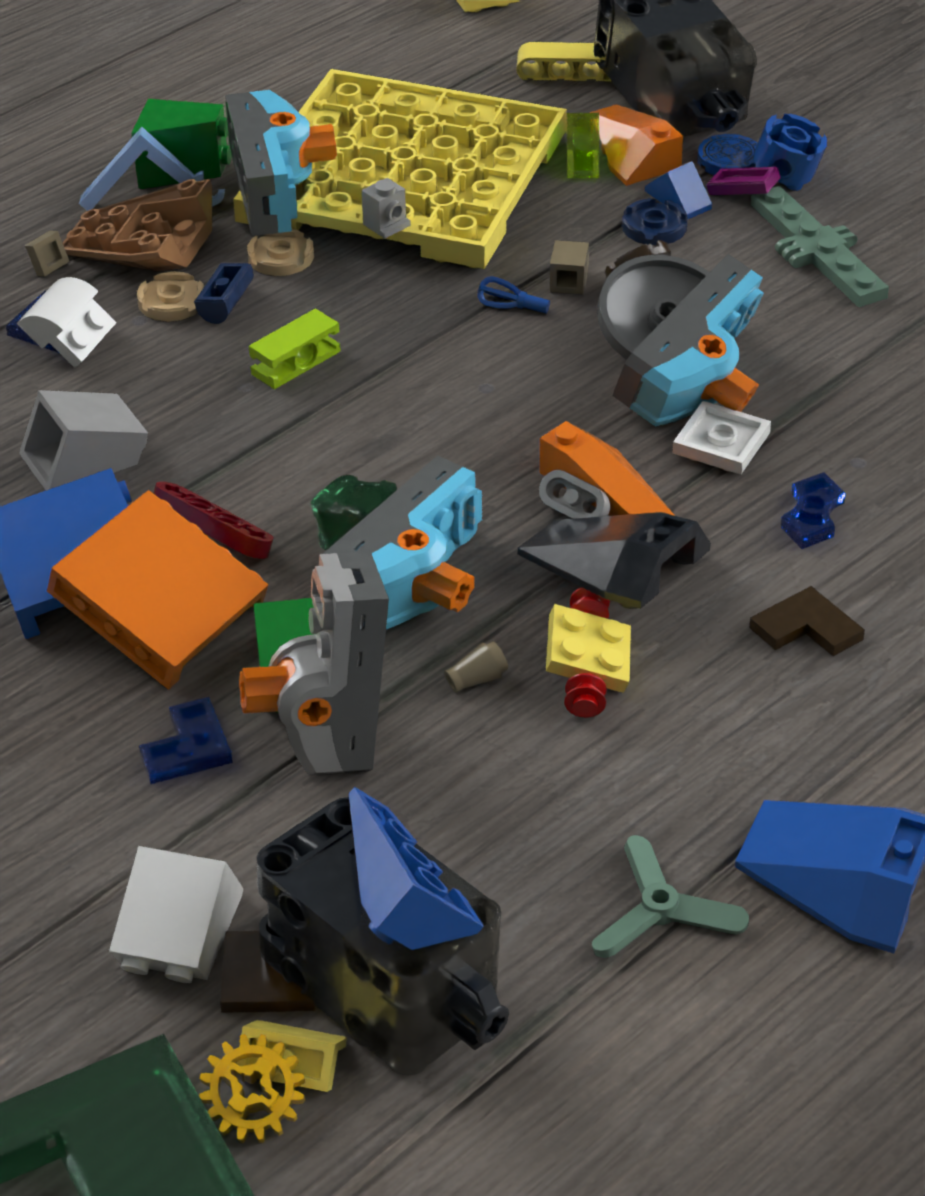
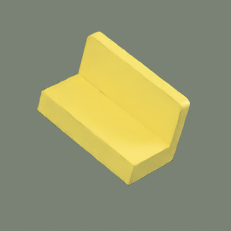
[237,1020,347,1092]

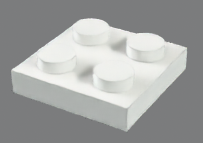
[672,401,771,474]

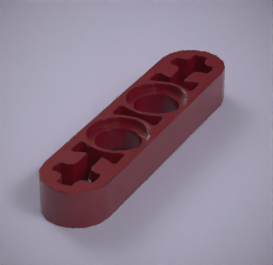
[153,482,274,559]

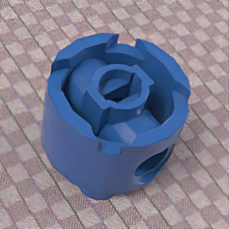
[753,114,827,191]

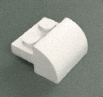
[17,277,116,368]

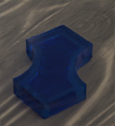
[781,472,845,549]

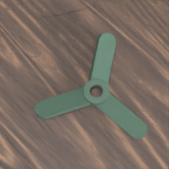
[592,835,749,958]

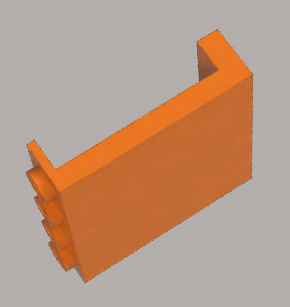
[47,490,269,690]

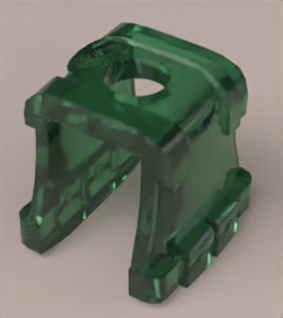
[310,475,397,550]

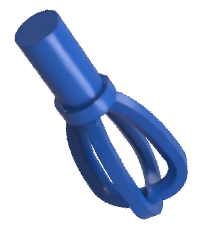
[477,276,550,314]

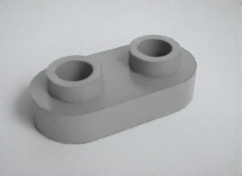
[539,470,610,519]

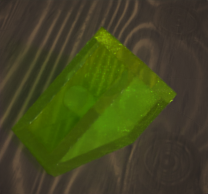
[566,113,600,178]

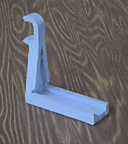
[79,127,225,211]

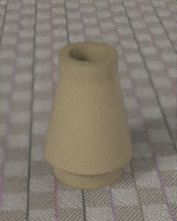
[444,641,508,693]

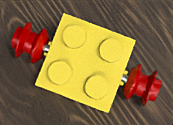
[546,587,631,718]

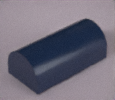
[194,263,254,324]

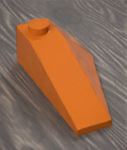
[589,104,683,186]
[540,421,675,516]

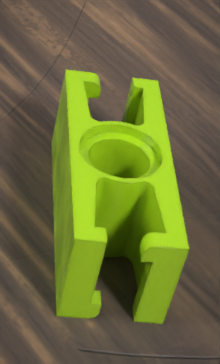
[249,308,341,390]

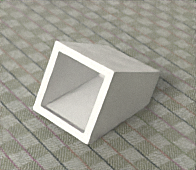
[109,846,243,983]

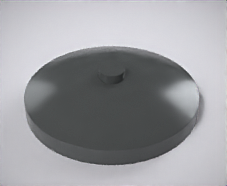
[597,255,709,360]

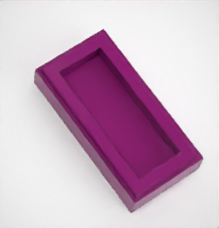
[707,167,781,195]

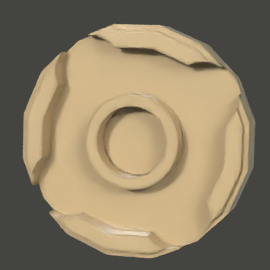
[247,229,314,276]
[137,271,204,322]

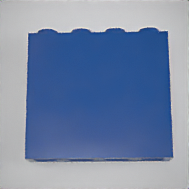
[0,468,132,639]

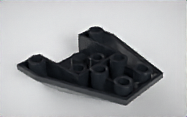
[517,512,711,609]

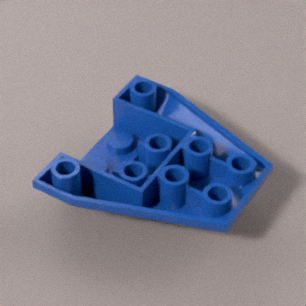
[735,800,925,954]

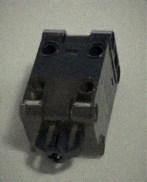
[593,0,757,137]
[256,797,509,1076]

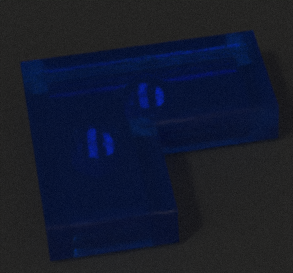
[139,697,233,784]

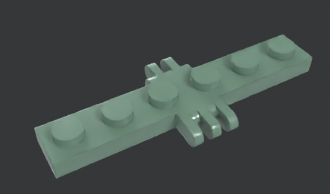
[751,186,889,307]

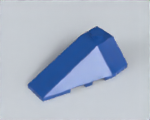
[349,787,484,950]

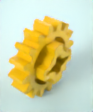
[199,1034,305,1143]

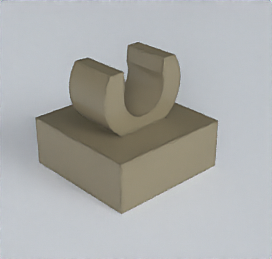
[25,230,70,277]

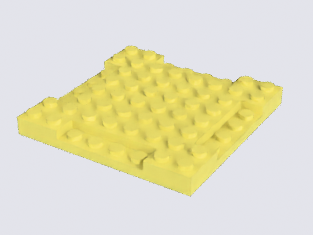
[233,69,567,269]

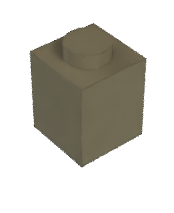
[550,240,589,294]

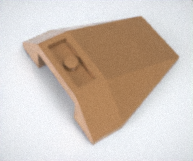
[63,179,212,271]

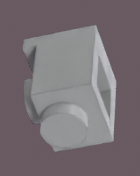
[361,178,411,239]

